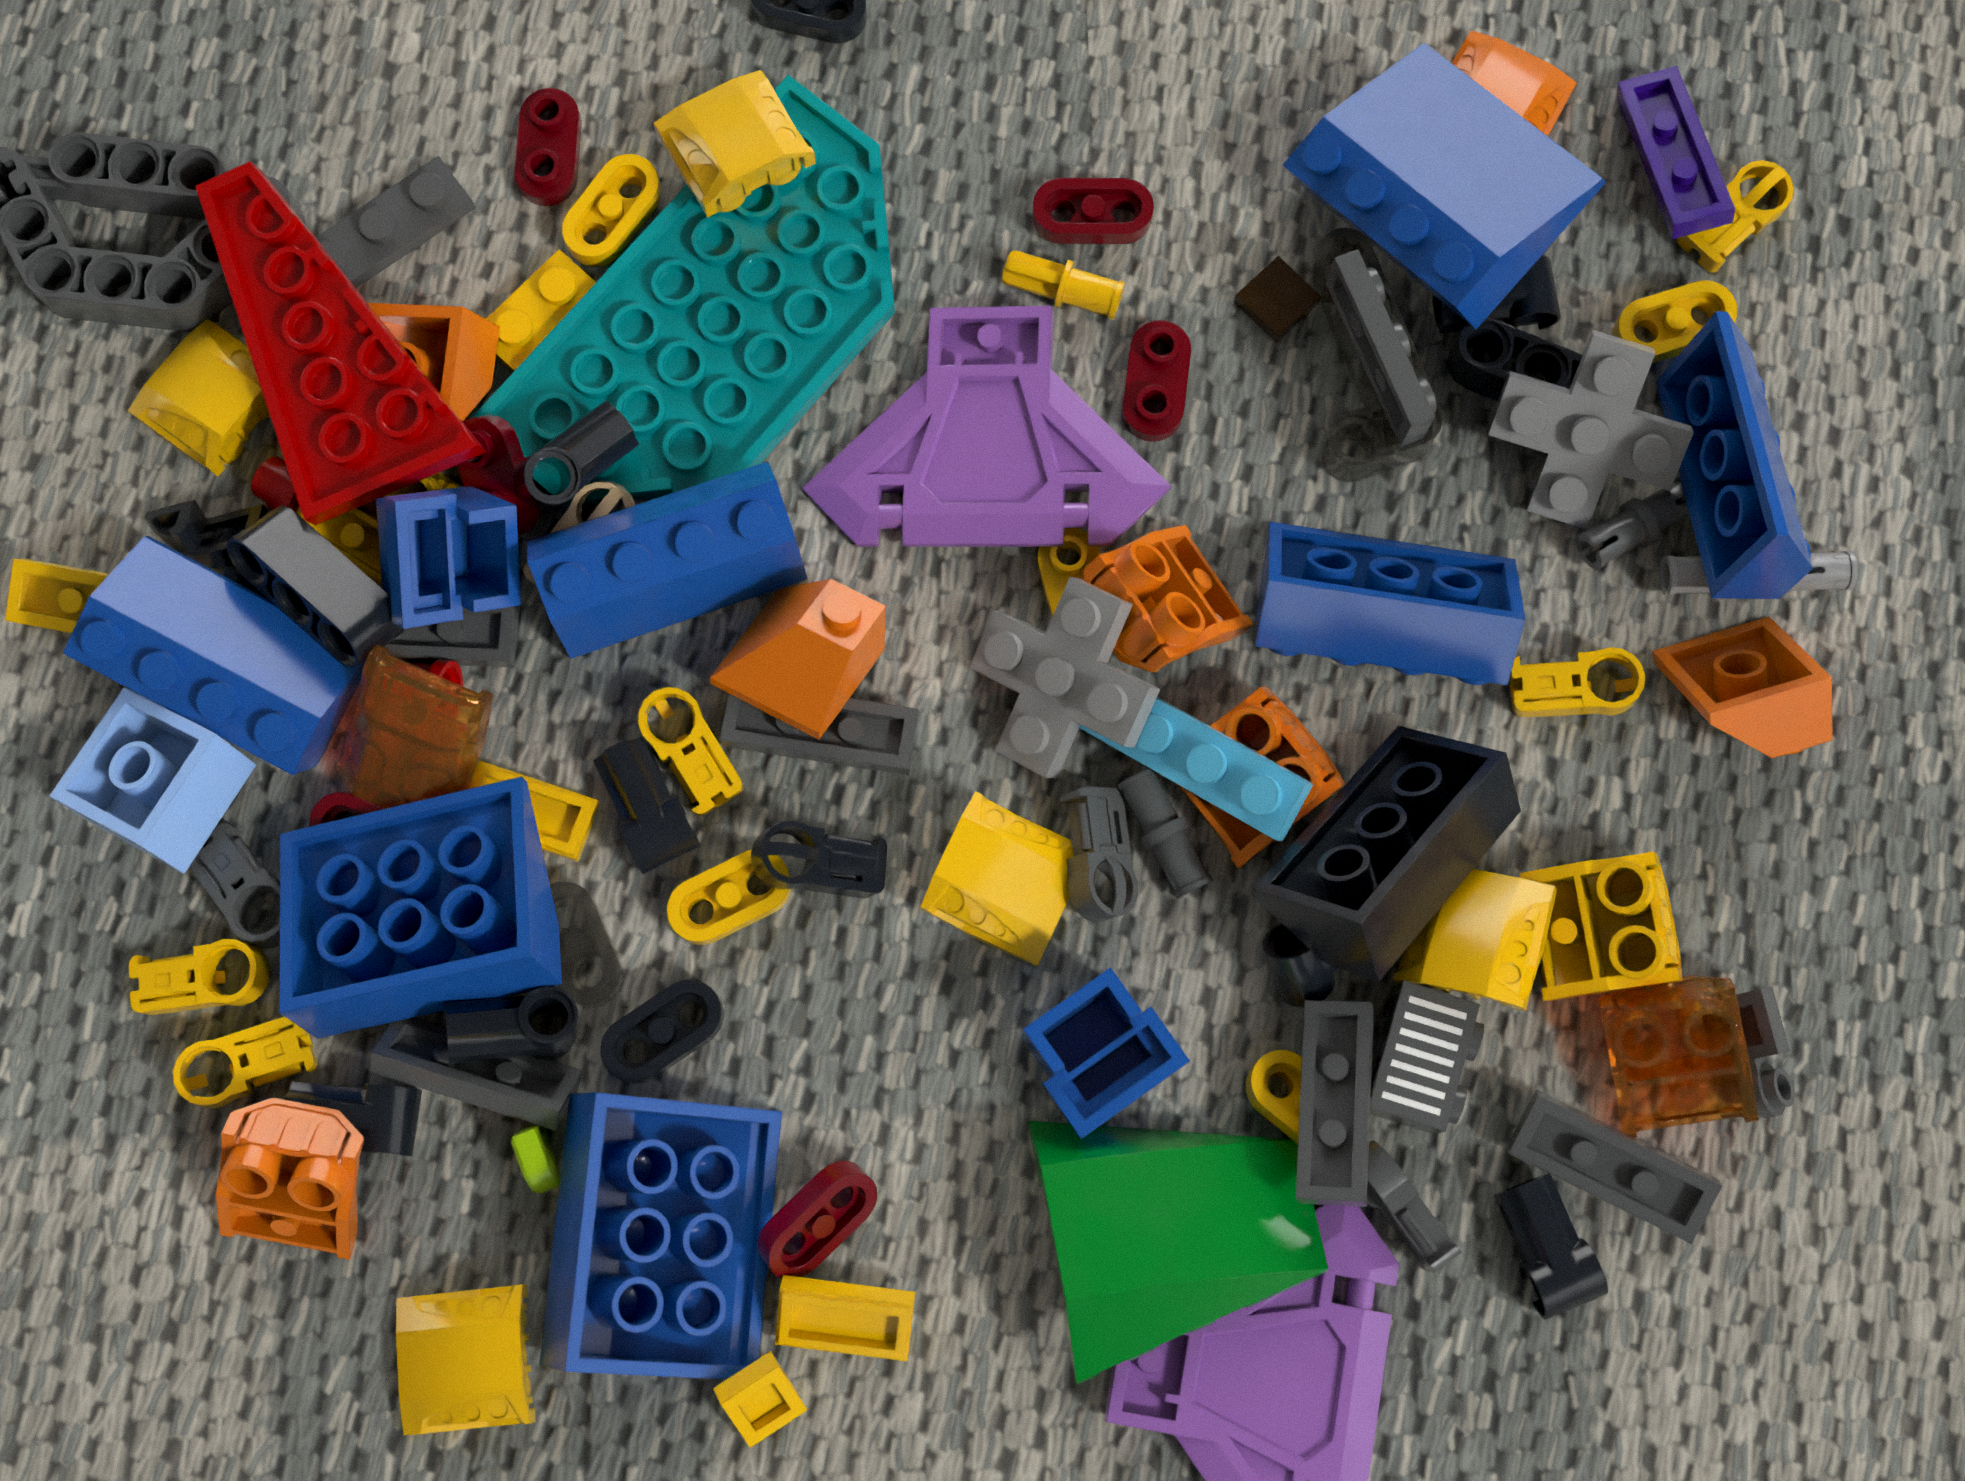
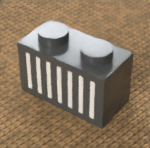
[1370,980,1484,1135]

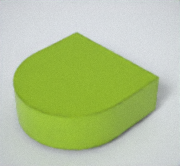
[511,1123,561,1194]

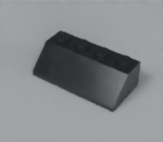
[1252,726,1521,982]

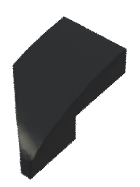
[145,499,269,569]

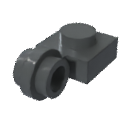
[1702,987,1794,1118]

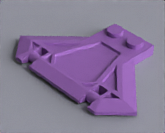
[802,306,1171,547]
[1103,1205,1399,1481]

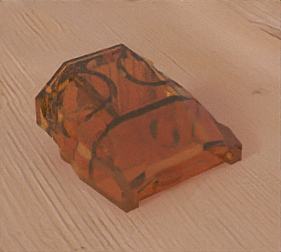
[337,645,494,809]
[1597,975,1759,1138]

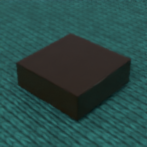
[1234,256,1322,343]

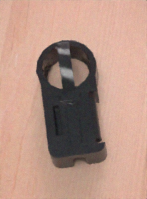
[751,820,887,899]

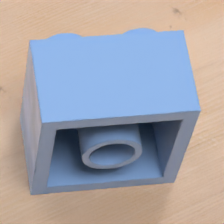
[49,687,256,874]

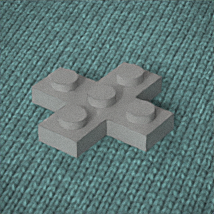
[1488,330,1694,529]
[969,576,1160,779]

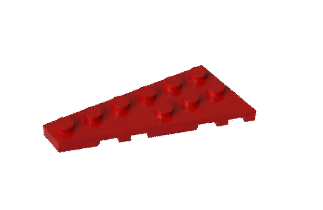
[195,161,486,526]

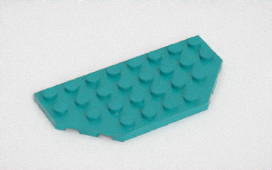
[472,74,895,507]

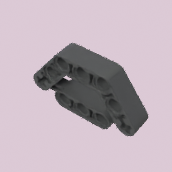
[0,133,306,332]

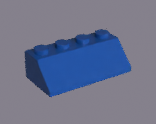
[1656,311,1813,599]
[527,461,808,659]
[1255,522,1526,685]
[63,536,373,775]

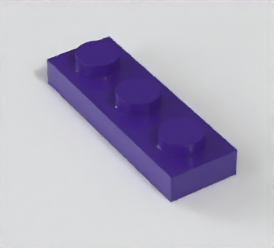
[1616,66,1735,239]

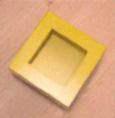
[713,1351,807,1448]

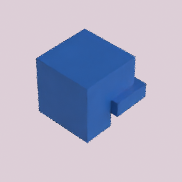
[376,486,521,629]
[1022,967,1190,1140]

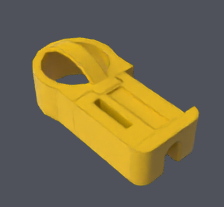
[1676,160,1794,273]
[1509,647,1645,717]
[638,687,743,816]
[129,939,270,1015]
[173,1016,318,1109]

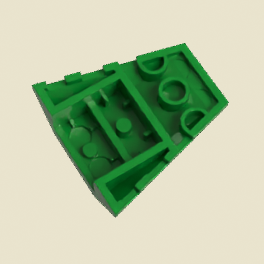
[1028,1120,1328,1385]

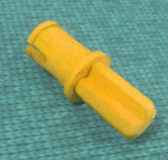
[1002,250,1125,320]

